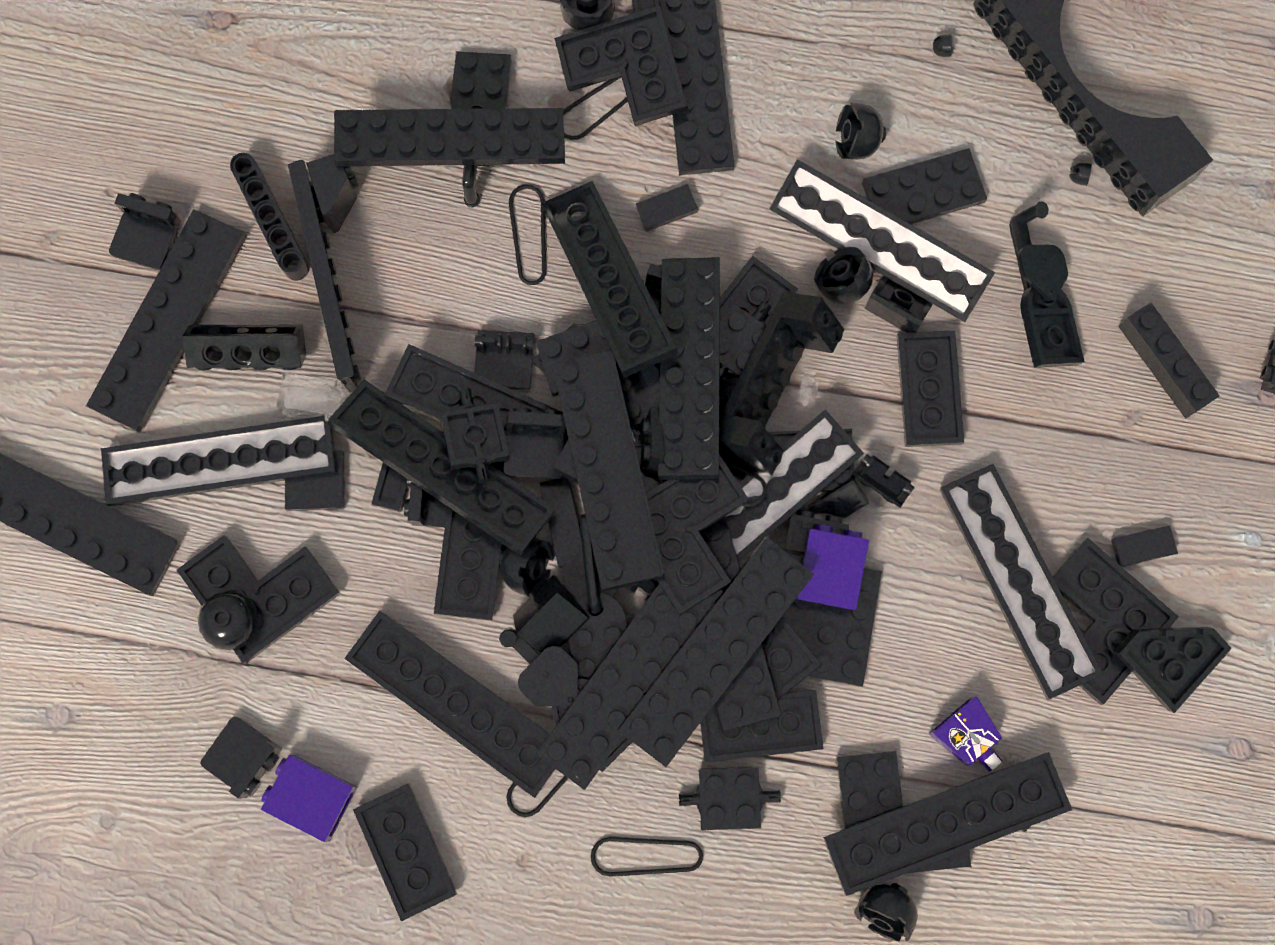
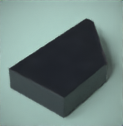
[808,477,869,518]

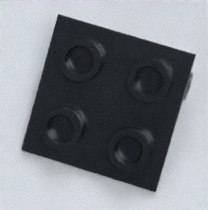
[474,330,534,389]

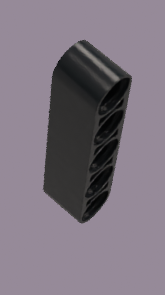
[230,153,309,281]

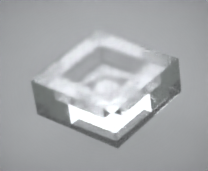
[797,370,819,406]

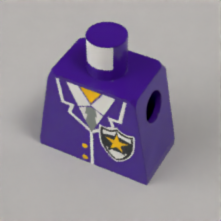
[928,696,1003,772]

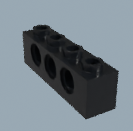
[182,324,306,371]

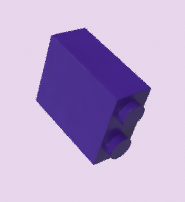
[796,524,869,610]
[261,755,358,842]

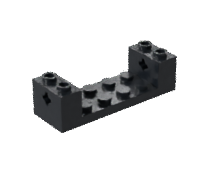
[719,292,845,476]

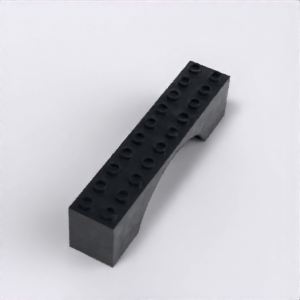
[973,0,1213,217]

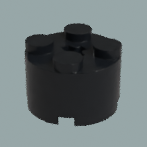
[560,0,615,30]

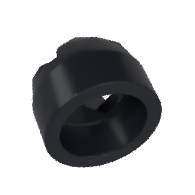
[933,34,952,57]
[1069,162,1092,186]

